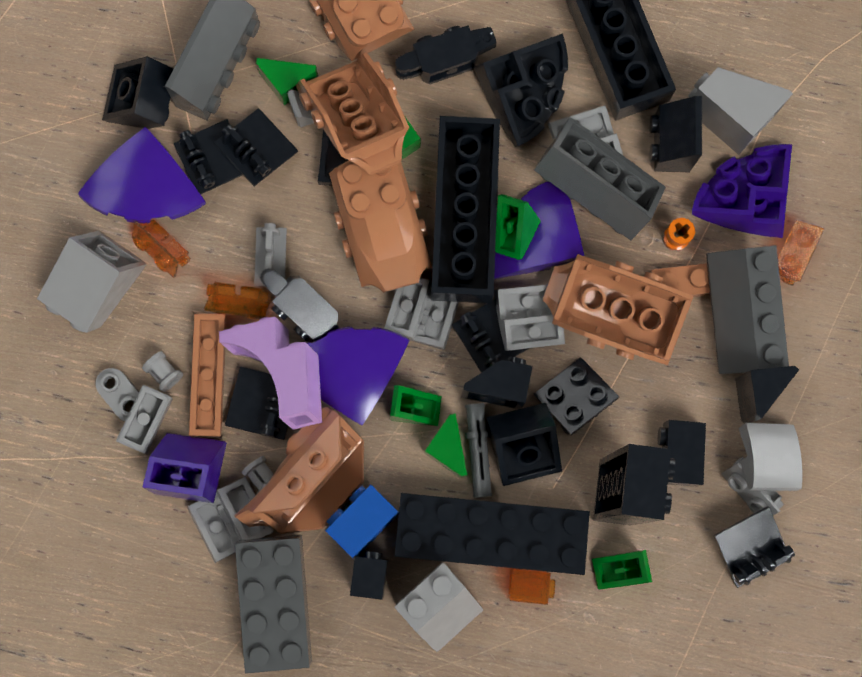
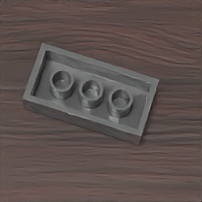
[235,534,312,674]

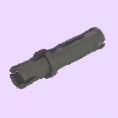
[465,403,493,498]

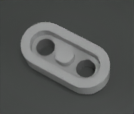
[95,368,139,421]

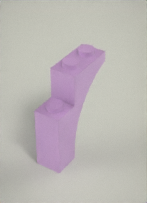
[219,317,322,430]

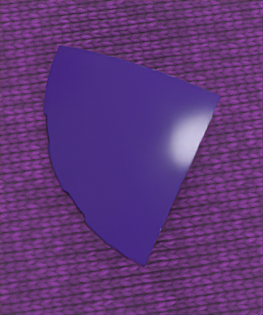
[78,127,206,223]
[692,144,792,238]
[494,182,584,279]
[307,327,410,425]

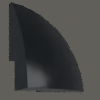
[474,33,568,147]

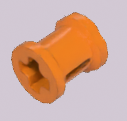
[663,218,695,251]

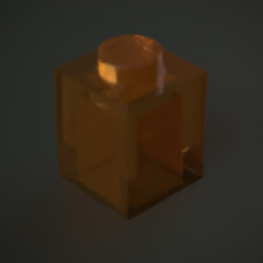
[508,569,555,605]

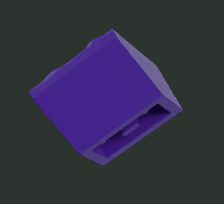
[143,433,227,503]

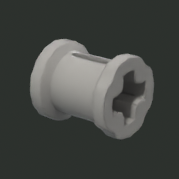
[142,351,183,392]
[241,456,273,494]

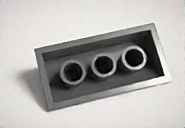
[165,0,260,121]
[534,117,666,241]
[706,245,789,374]

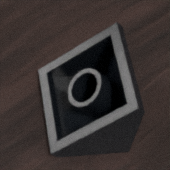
[735,366,799,424]

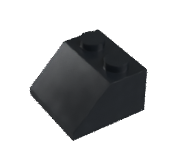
[102,56,174,129]
[649,96,702,173]
[461,357,533,409]
[486,403,562,486]

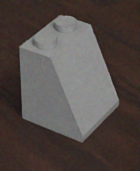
[688,67,793,155]
[37,231,146,333]
[395,562,483,652]

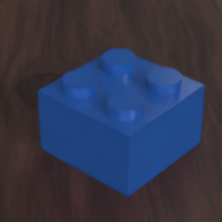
[325,485,399,558]

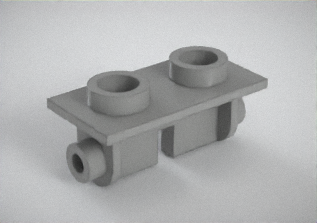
[254,223,287,287]
[721,456,784,515]

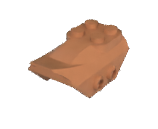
[309,0,415,61]
[295,52,409,175]
[329,160,432,293]
[543,254,694,365]
[234,407,364,534]

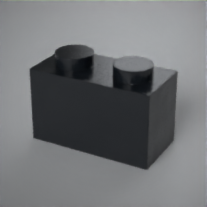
[657,420,706,487]
[350,551,388,600]

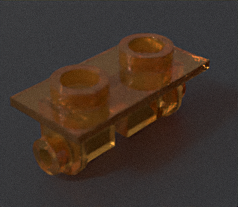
[132,219,191,278]
[778,220,825,285]
[204,281,271,319]

